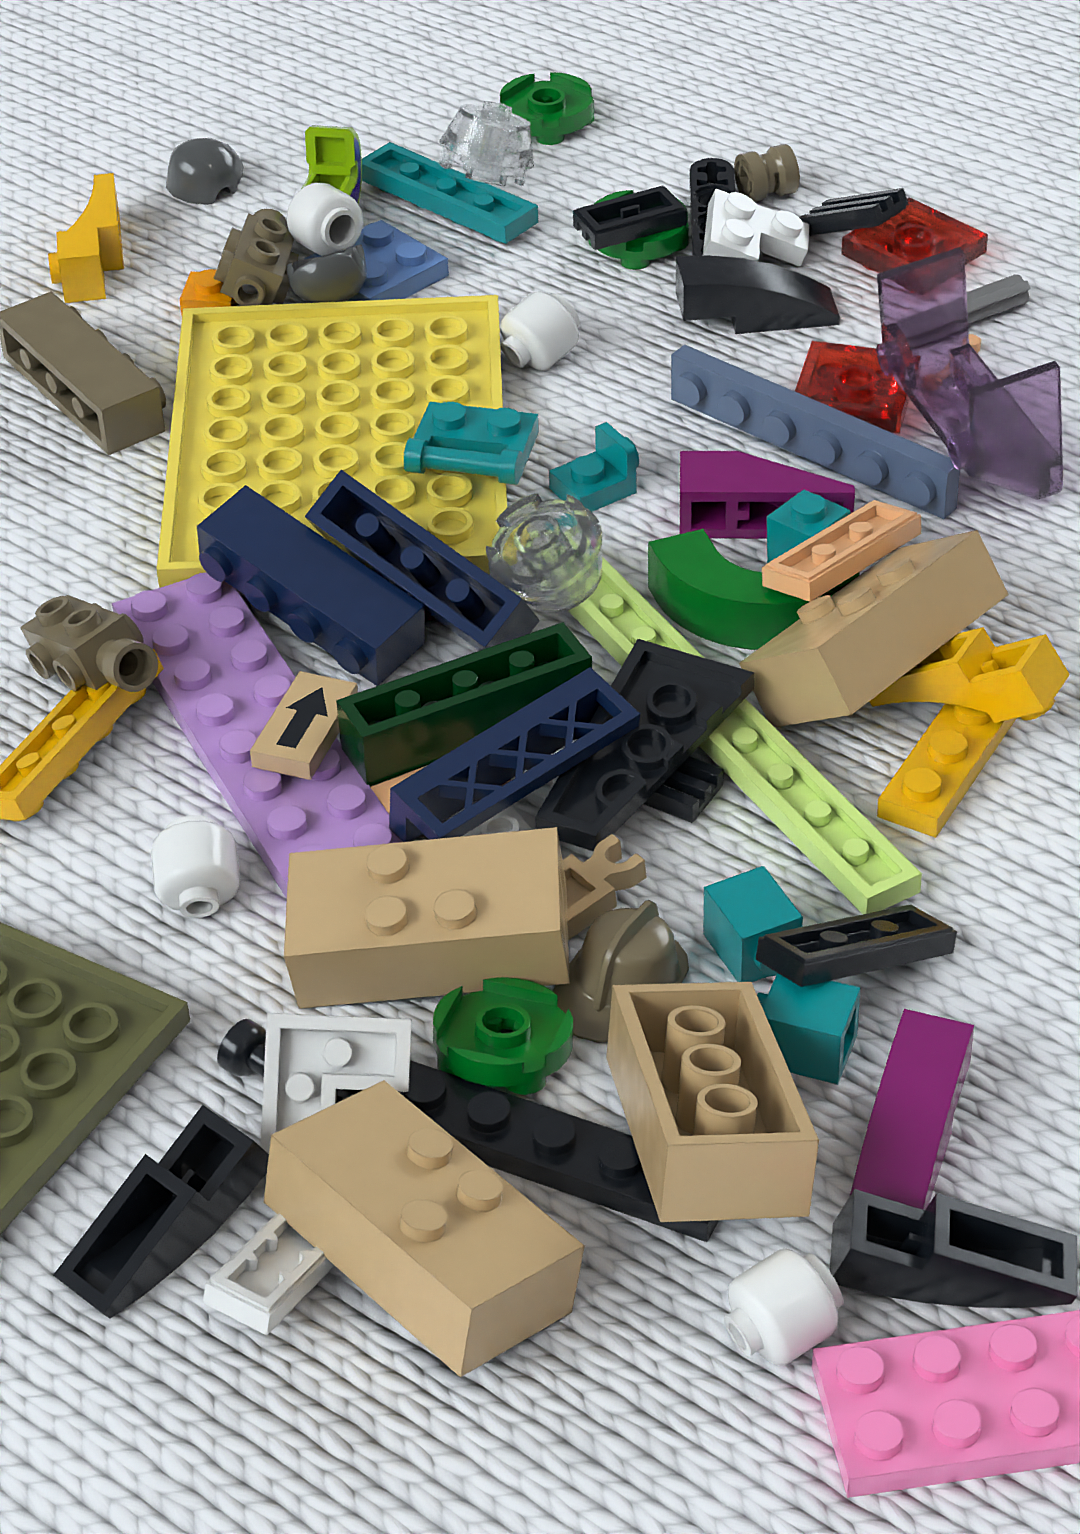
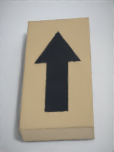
[250,671,358,780]

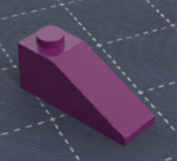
[680,451,855,539]

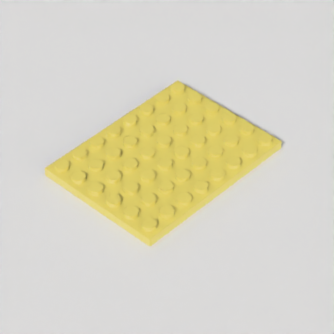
[156,295,510,588]

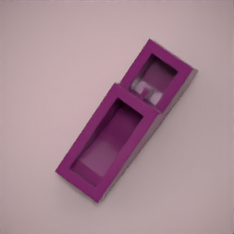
[850,1009,974,1210]

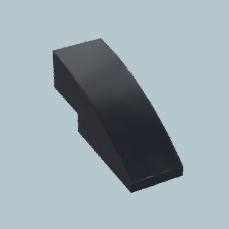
[676,255,840,334]
[53,1105,269,1319]
[830,1189,1078,1308]

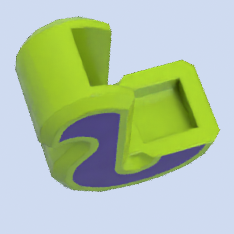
[301,125,362,204]

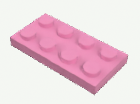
[812,1310,1080,1498]

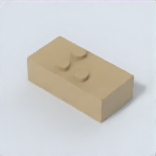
[739,530,1009,727]
[284,827,570,1009]
[606,982,819,1222]
[264,1080,585,1377]

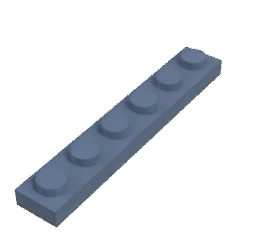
[671,344,961,519]

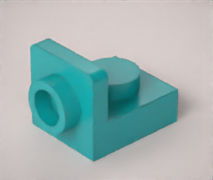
[549,422,639,517]

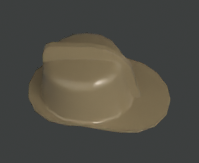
[553,900,689,1043]

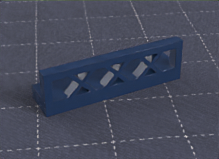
[389,667,641,842]

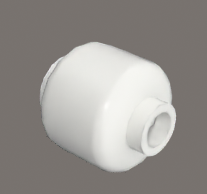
[286,183,363,256]
[500,291,580,371]
[151,815,240,918]
[724,1248,843,1366]

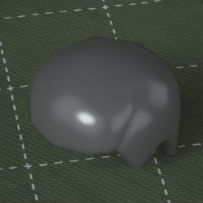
[166,138,244,205]
[287,245,367,303]

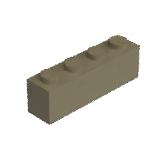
[0,291,166,455]

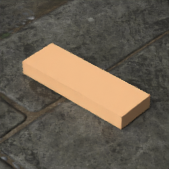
[762,500,921,602]

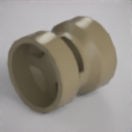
[734,144,800,202]

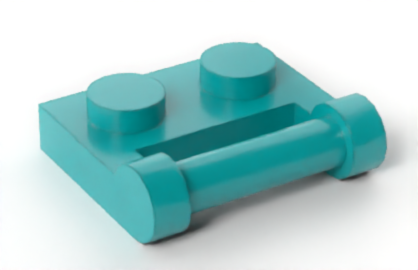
[404,402,539,485]

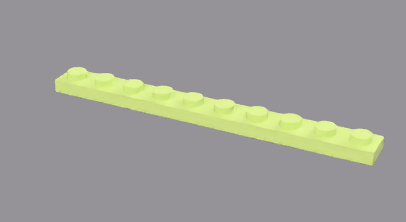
[525,529,922,914]

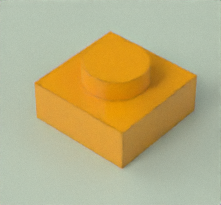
[179,269,243,315]

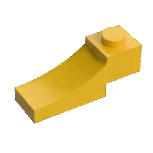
[48,173,124,303]
[869,627,1070,723]

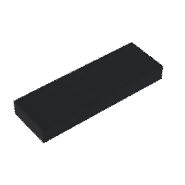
[755,905,957,987]

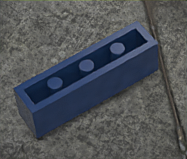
[305,470,540,651]
[197,485,425,686]

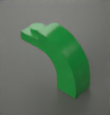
[648,529,860,650]

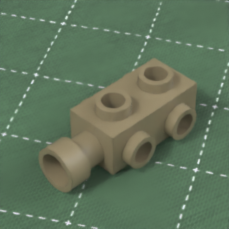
[213,209,299,306]
[20,595,158,692]

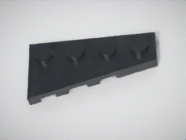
[535,639,754,851]

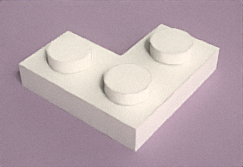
[703,189,809,267]
[260,1013,412,1154]

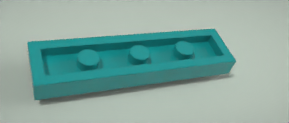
[362,142,539,244]

